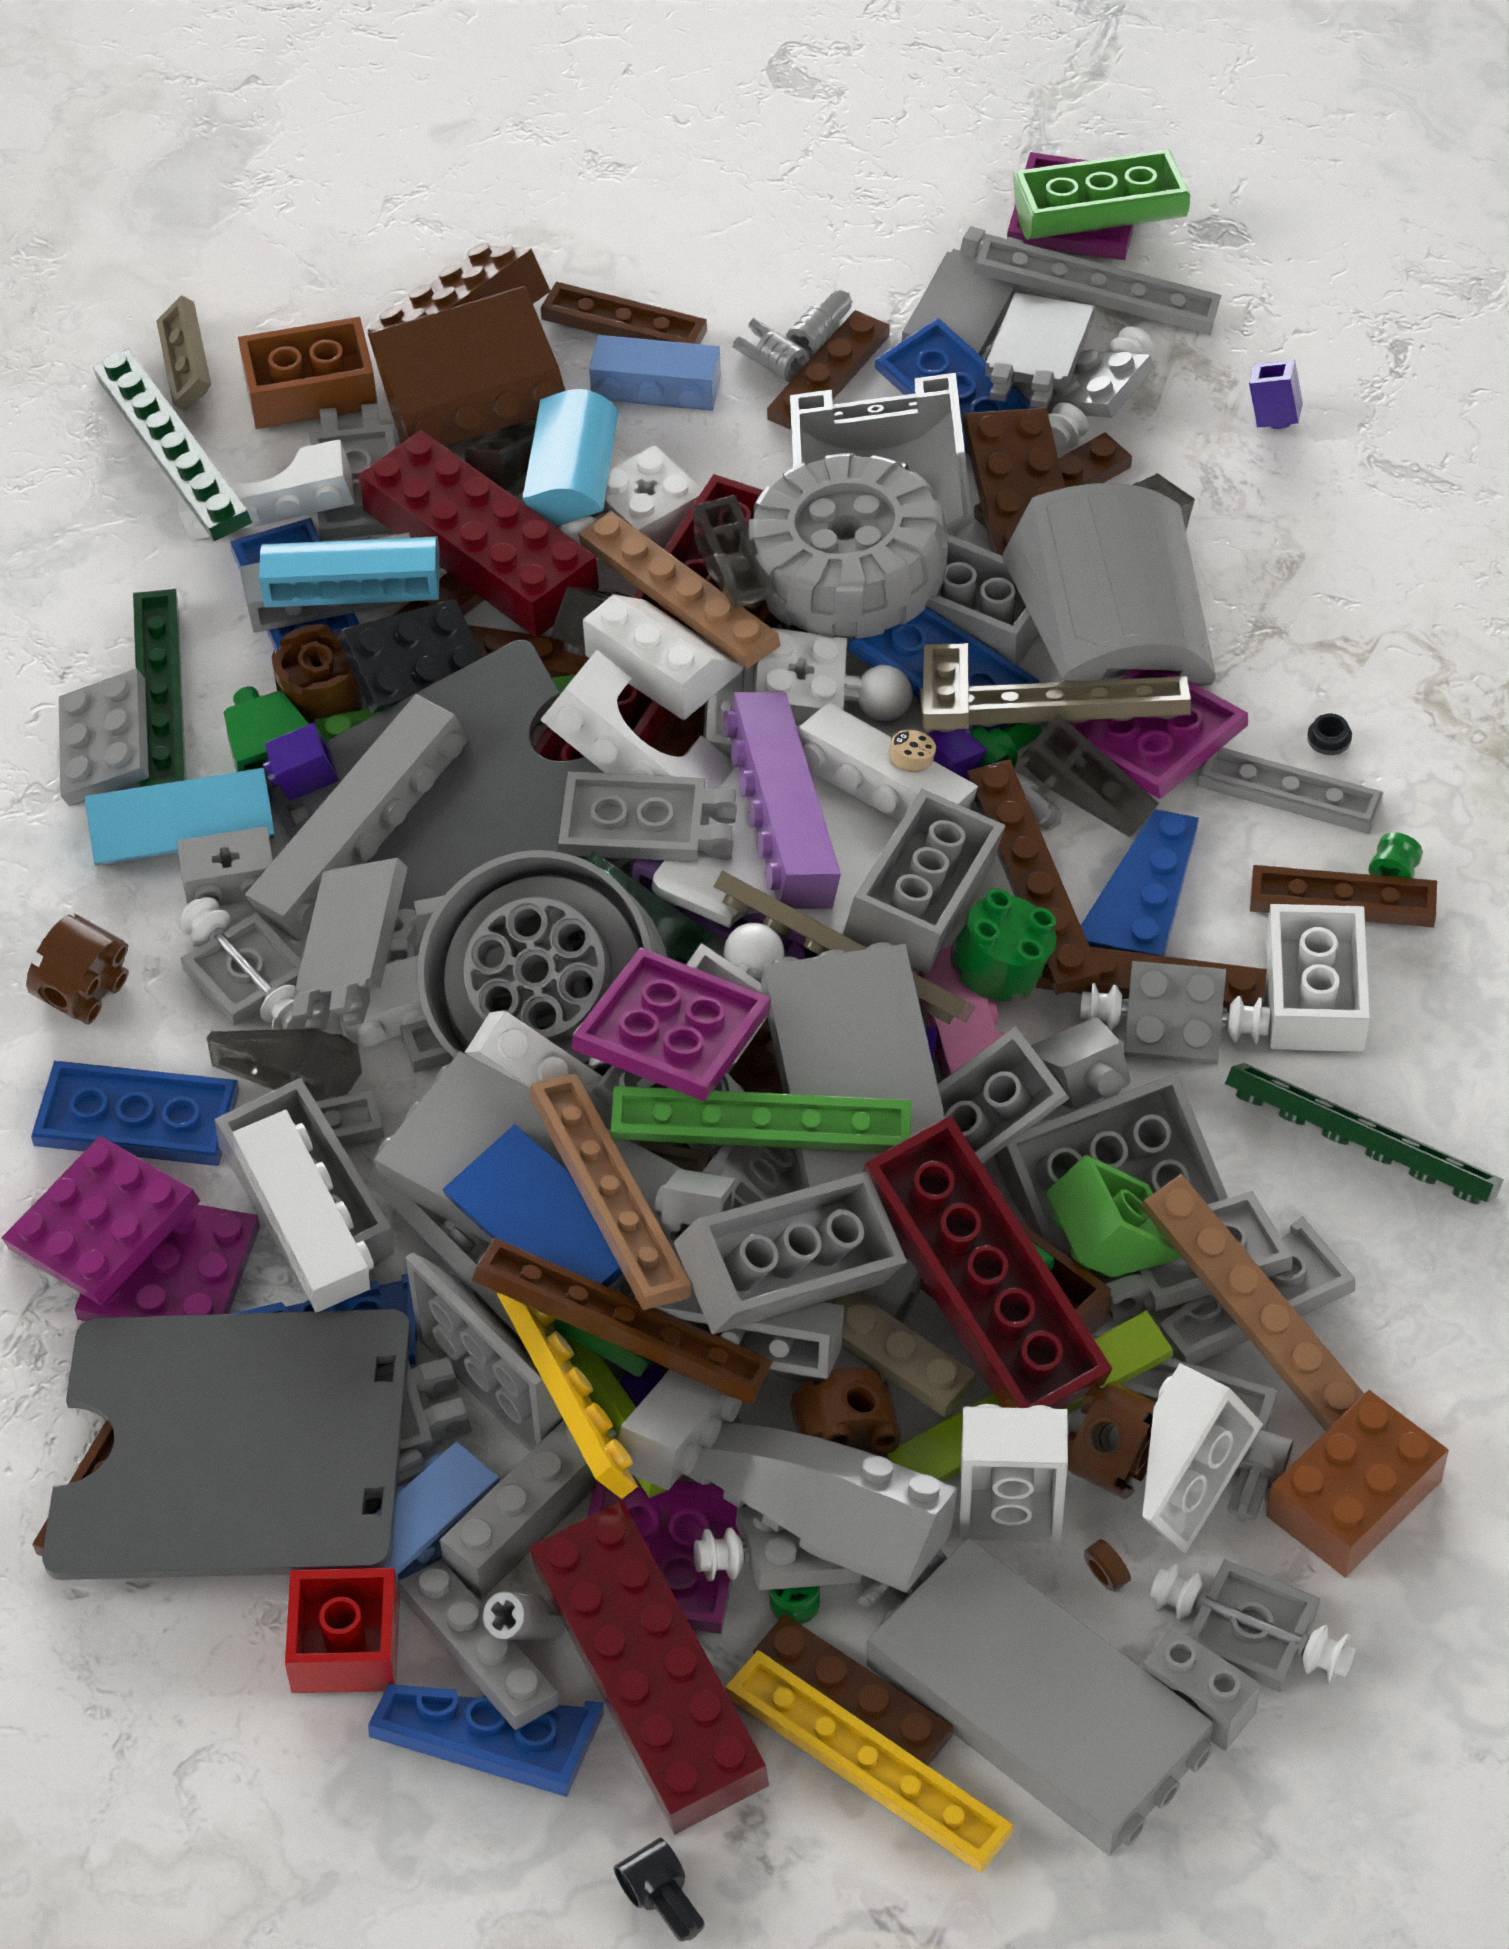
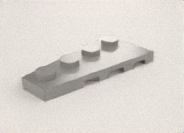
[1160,1216,1355,1365]

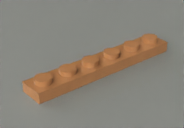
[578,511,781,669]
[530,1073,692,1311]
[1141,1174,1364,1431]

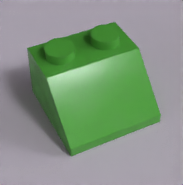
[1046,1155,1181,1277]

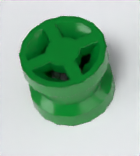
[1368,832,1423,878]
[769,1586,820,1625]

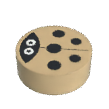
[889,730,936,772]

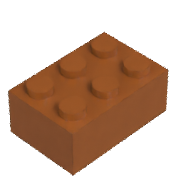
[238,316,377,429]
[1266,1390,1449,1578]

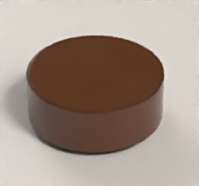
[1084,1539,1131,1592]

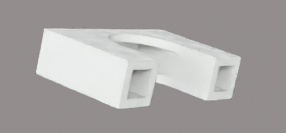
[541,650,733,789]

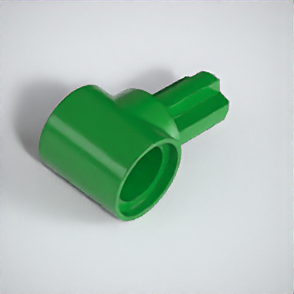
[970,723,1042,768]

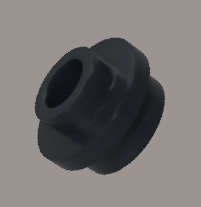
[1307,713,1352,755]

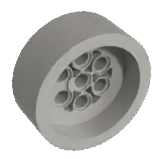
[417,850,667,1076]

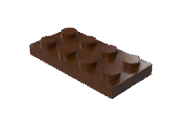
[962,407,1065,556]

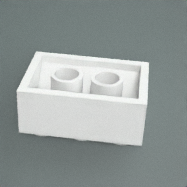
[583,595,743,720]

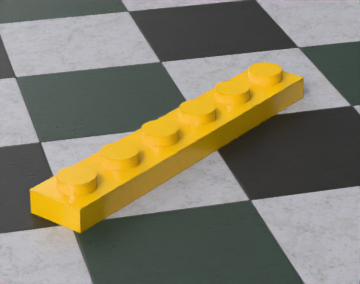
[497,1293,638,1499]
[726,1650,1013,1873]

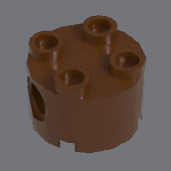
[271,624,363,724]
[26,913,129,1025]
[790,1367,901,1458]
[1068,1381,1156,1500]

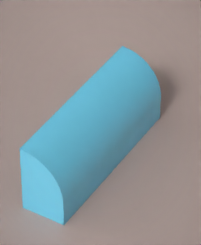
[523,389,619,527]
[259,537,440,608]
[84,768,275,866]

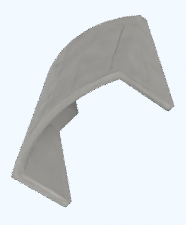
[790,373,974,535]
[1002,483,1216,684]

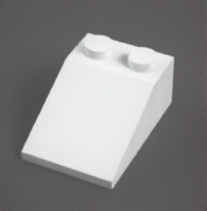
[1142,1363,1263,1555]

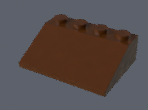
[367,286,566,446]

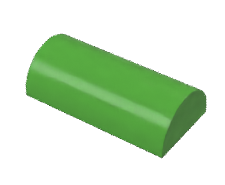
[1013,149,1190,240]

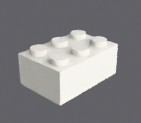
[1266,904,1370,1052]
[959,1404,1068,1542]

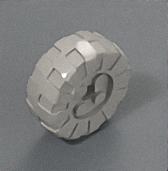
[747,453,948,639]

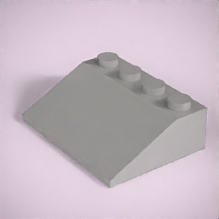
[994,1073,1228,1261]
[406,1252,564,1452]

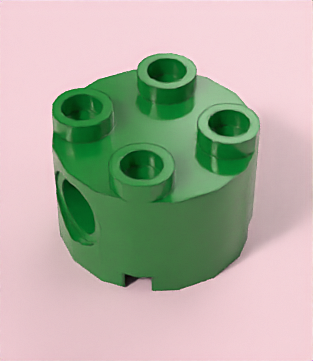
[950,889,1056,1002]

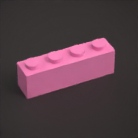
[917,945,1005,1080]

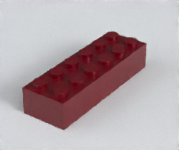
[358,430,599,639]
[862,1115,1113,1409]
[529,1500,769,1835]

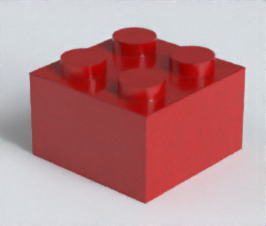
[285,1568,400,1693]

